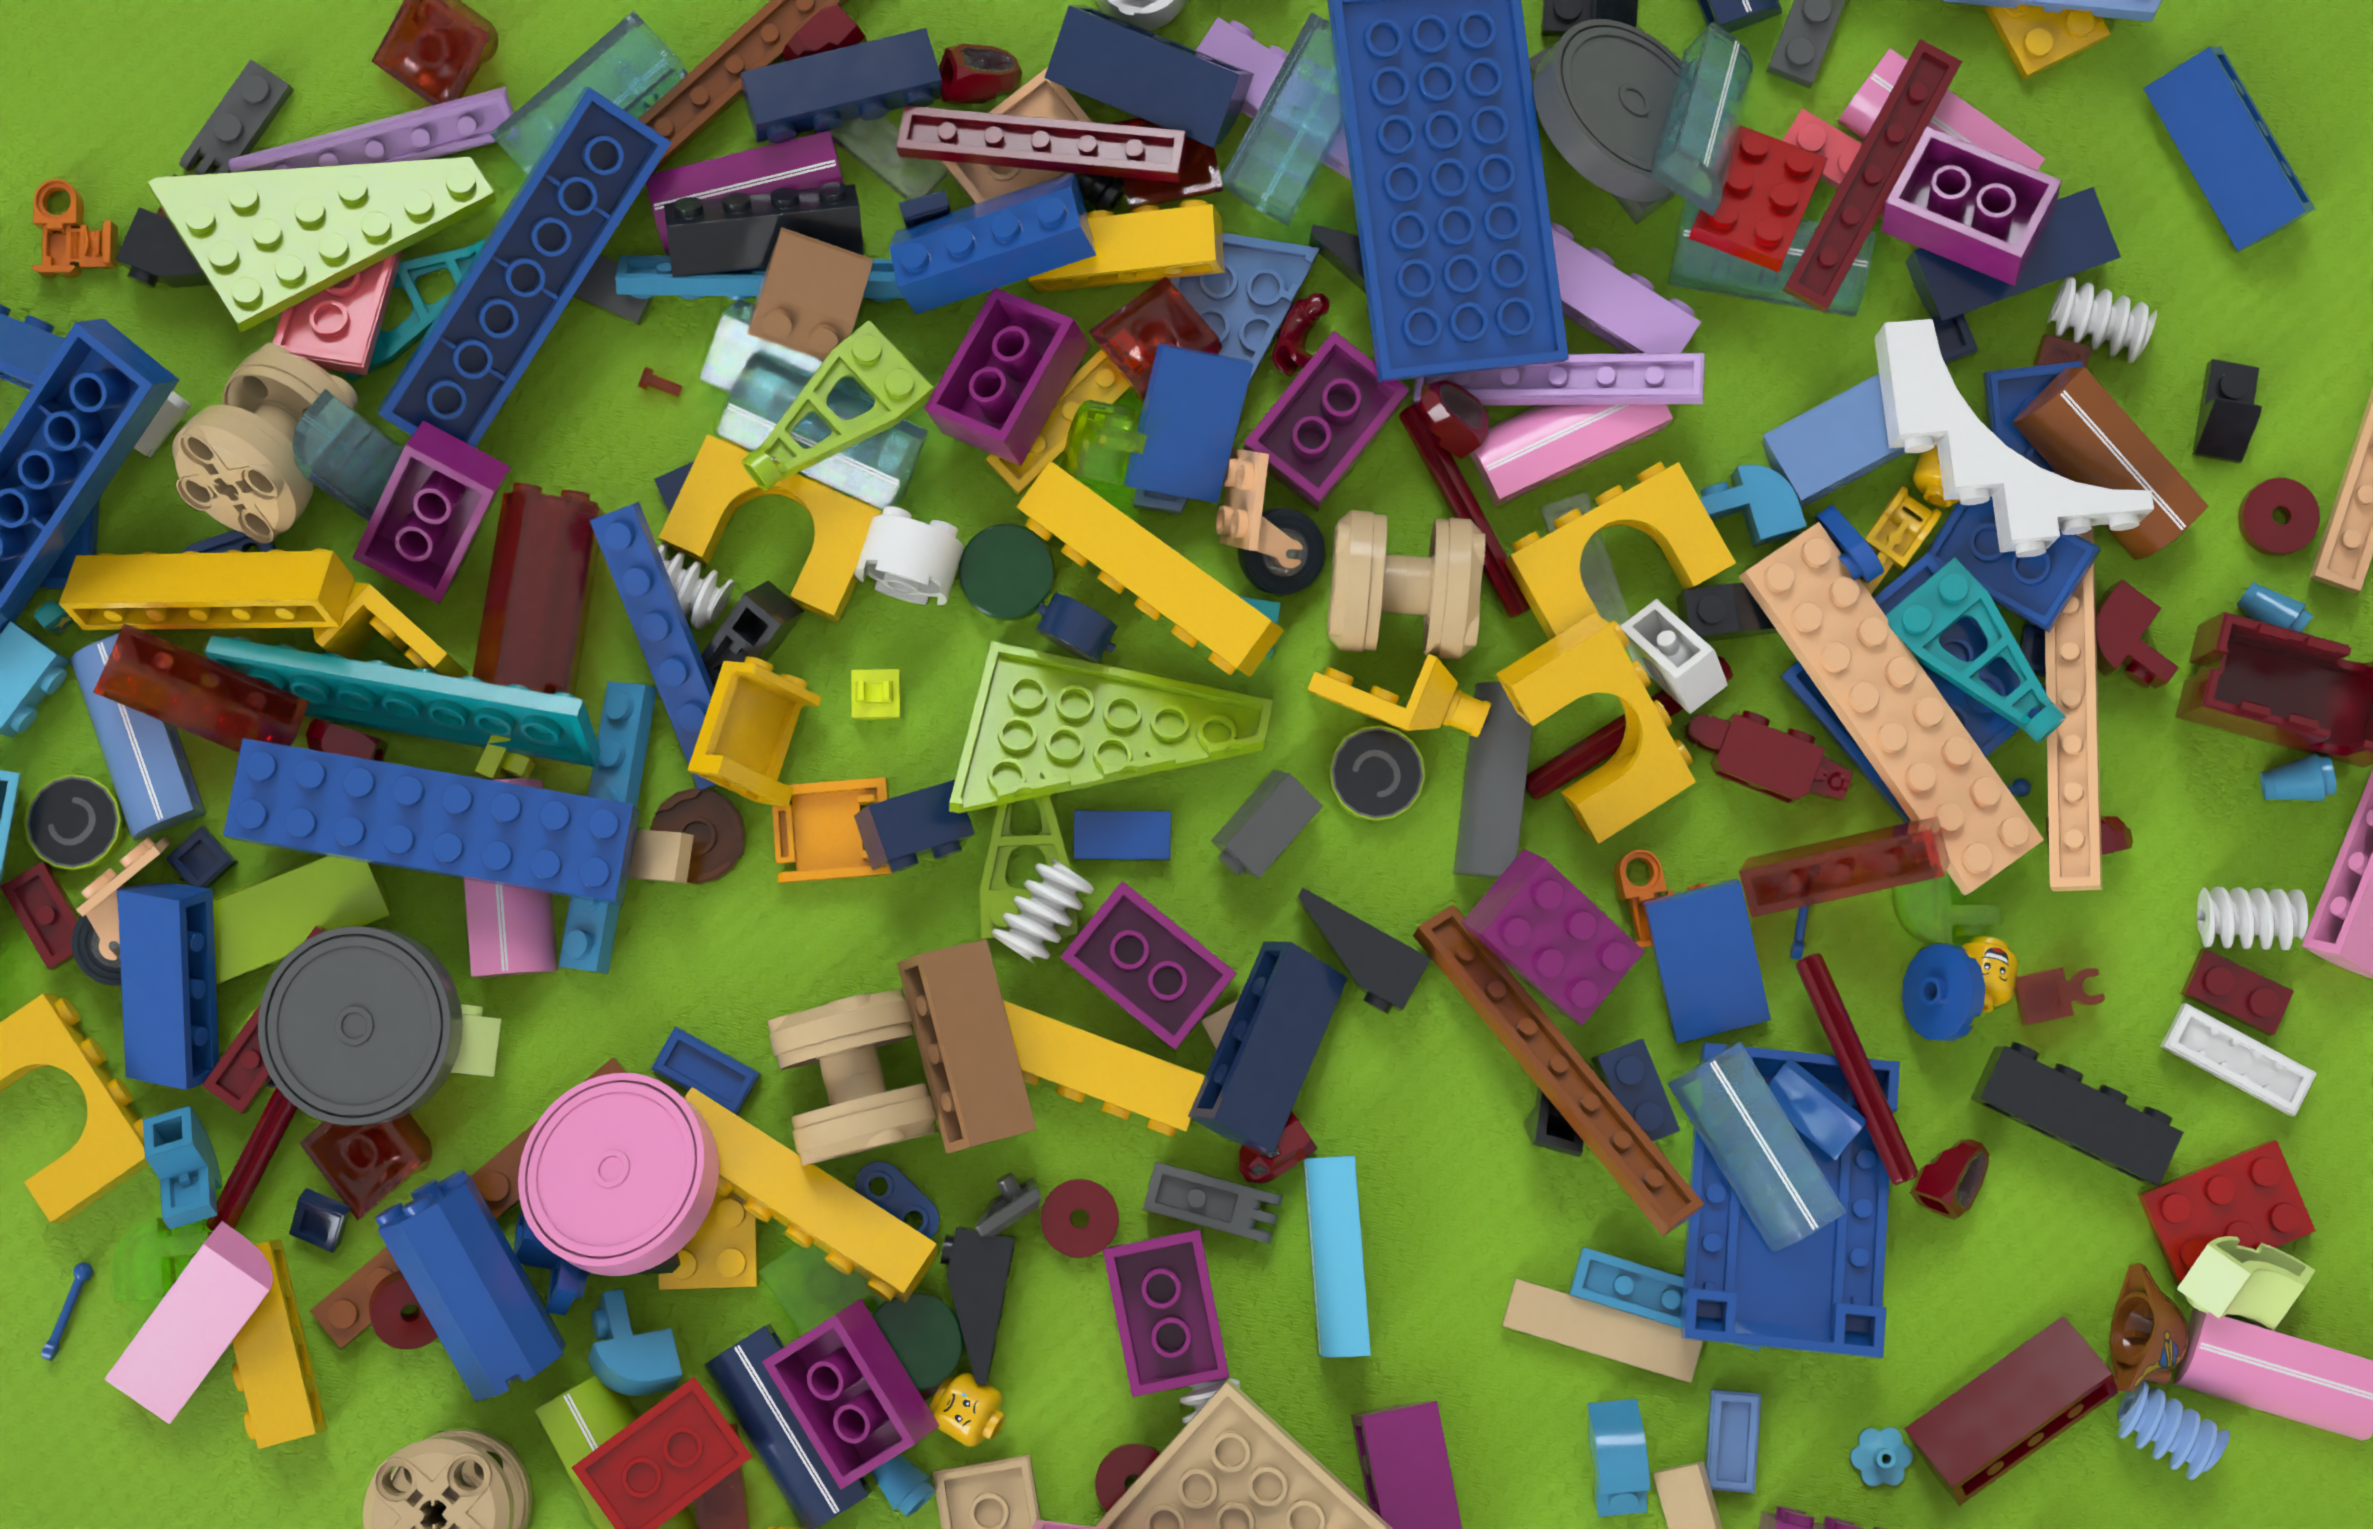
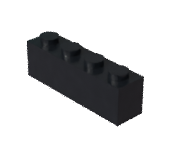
[664,182,864,277]
[1970,1042,2184,1185]

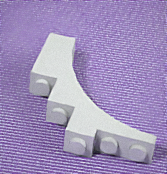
[1874,319,2154,558]

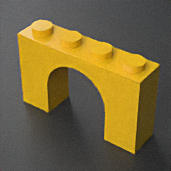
[658,433,882,623]
[1504,461,1736,640]
[1496,612,1696,844]
[0,993,149,1223]

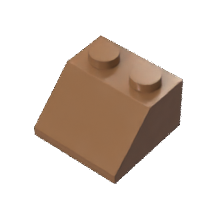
[747,227,873,360]

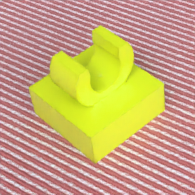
[851,669,901,720]
[475,735,535,780]

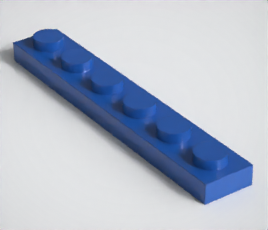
[590,502,716,790]

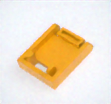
[772,777,894,884]

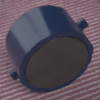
[1035,593,1118,663]

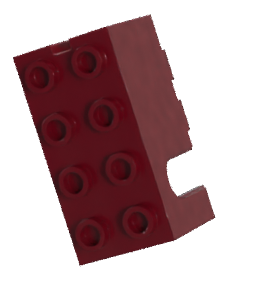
[2175,612,2373,767]

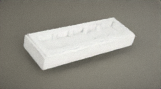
[2160,1003,2317,1116]

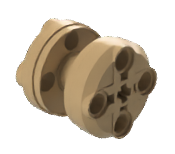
[172,343,361,544]
[1327,510,1485,660]
[767,989,938,1166]
[363,1429,533,1529]

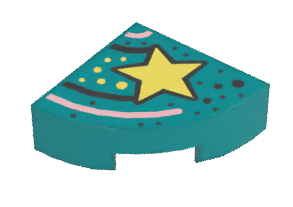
[33,600,74,634]

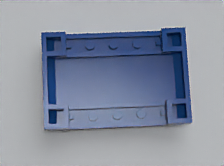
[1681,1043,1900,1359]

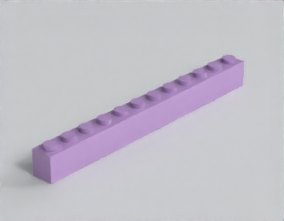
[1196,17,1701,354]

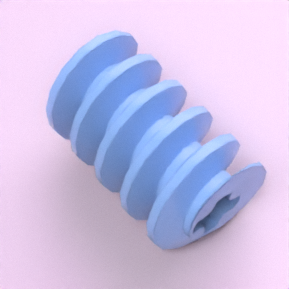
[2117,1380,2230,1481]

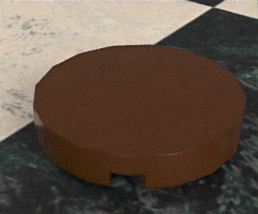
[650,788,747,885]

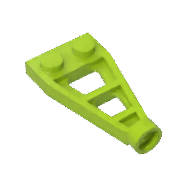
[742,320,934,491]
[979,795,1078,939]

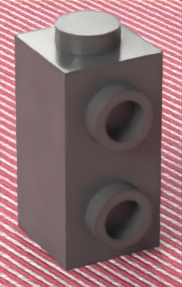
[1211,770,1322,878]

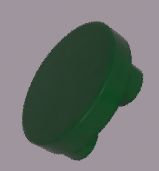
[959,524,1055,621]
[872,1292,963,1391]

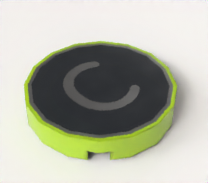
[1329,725,1425,822]
[24,774,125,871]

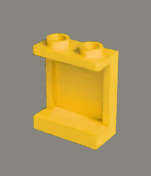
[687,656,822,807]

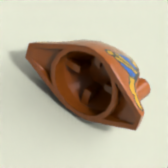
[2110,1263,2189,1392]

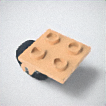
[1216,448,1325,595]
[71,835,172,986]

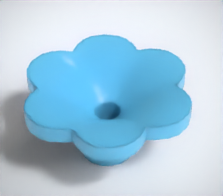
[1850,1427,1913,1486]

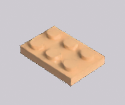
[940,67,1092,205]

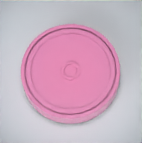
[518,1073,719,1276]

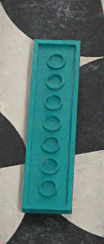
[205,636,601,767]

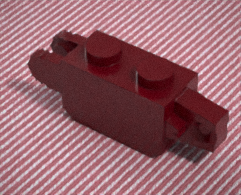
[1684,711,1853,804]

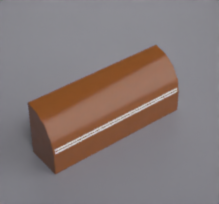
[2011,367,2209,560]

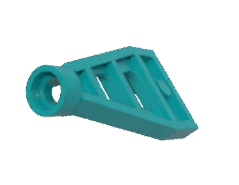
[345,238,487,381]
[1885,557,2067,743]

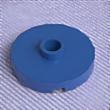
[1902,944,1985,1041]

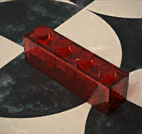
[93,623,310,753]
[1739,816,1950,918]

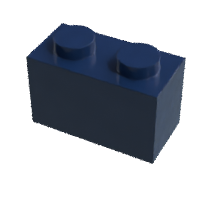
[854,780,975,873]
[1591,1039,1680,1142]

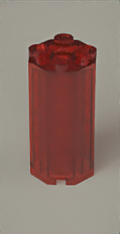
[472,483,605,696]

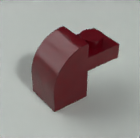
[2096,580,2179,689]

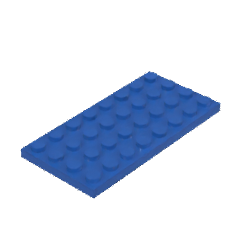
[1327,0,1569,382]

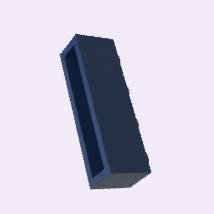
[741,28,942,143]

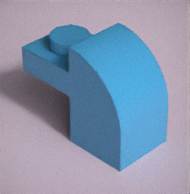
[1700,465,1806,547]
[143,1106,222,1230]
[587,1289,682,1396]
[1588,1399,1650,1517]

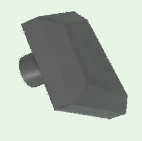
[975,1172,1042,1237]

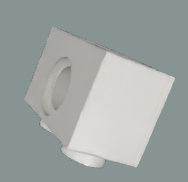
[1620,599,1728,714]

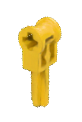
[1859,485,1942,596]

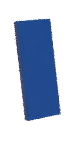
[2143,46,2316,252]
[117,883,219,1090]

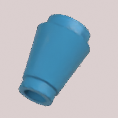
[2237,581,2314,633]
[2260,753,2336,801]
[871,1454,936,1517]

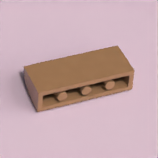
[897,939,1037,1154]

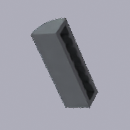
[1453,682,1532,880]

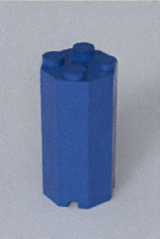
[375,1169,566,1402]

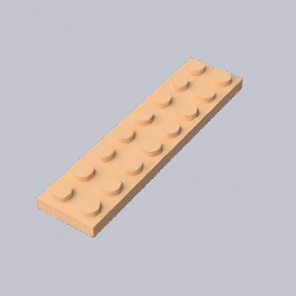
[1739,522,2044,895]

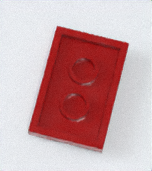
[1689,125,1828,273]
[2137,1140,2316,1286]
[571,1376,752,1529]

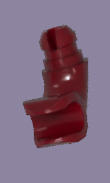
[1271,293,1330,377]

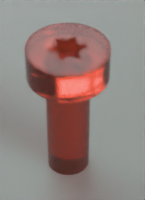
[638,367,683,397]

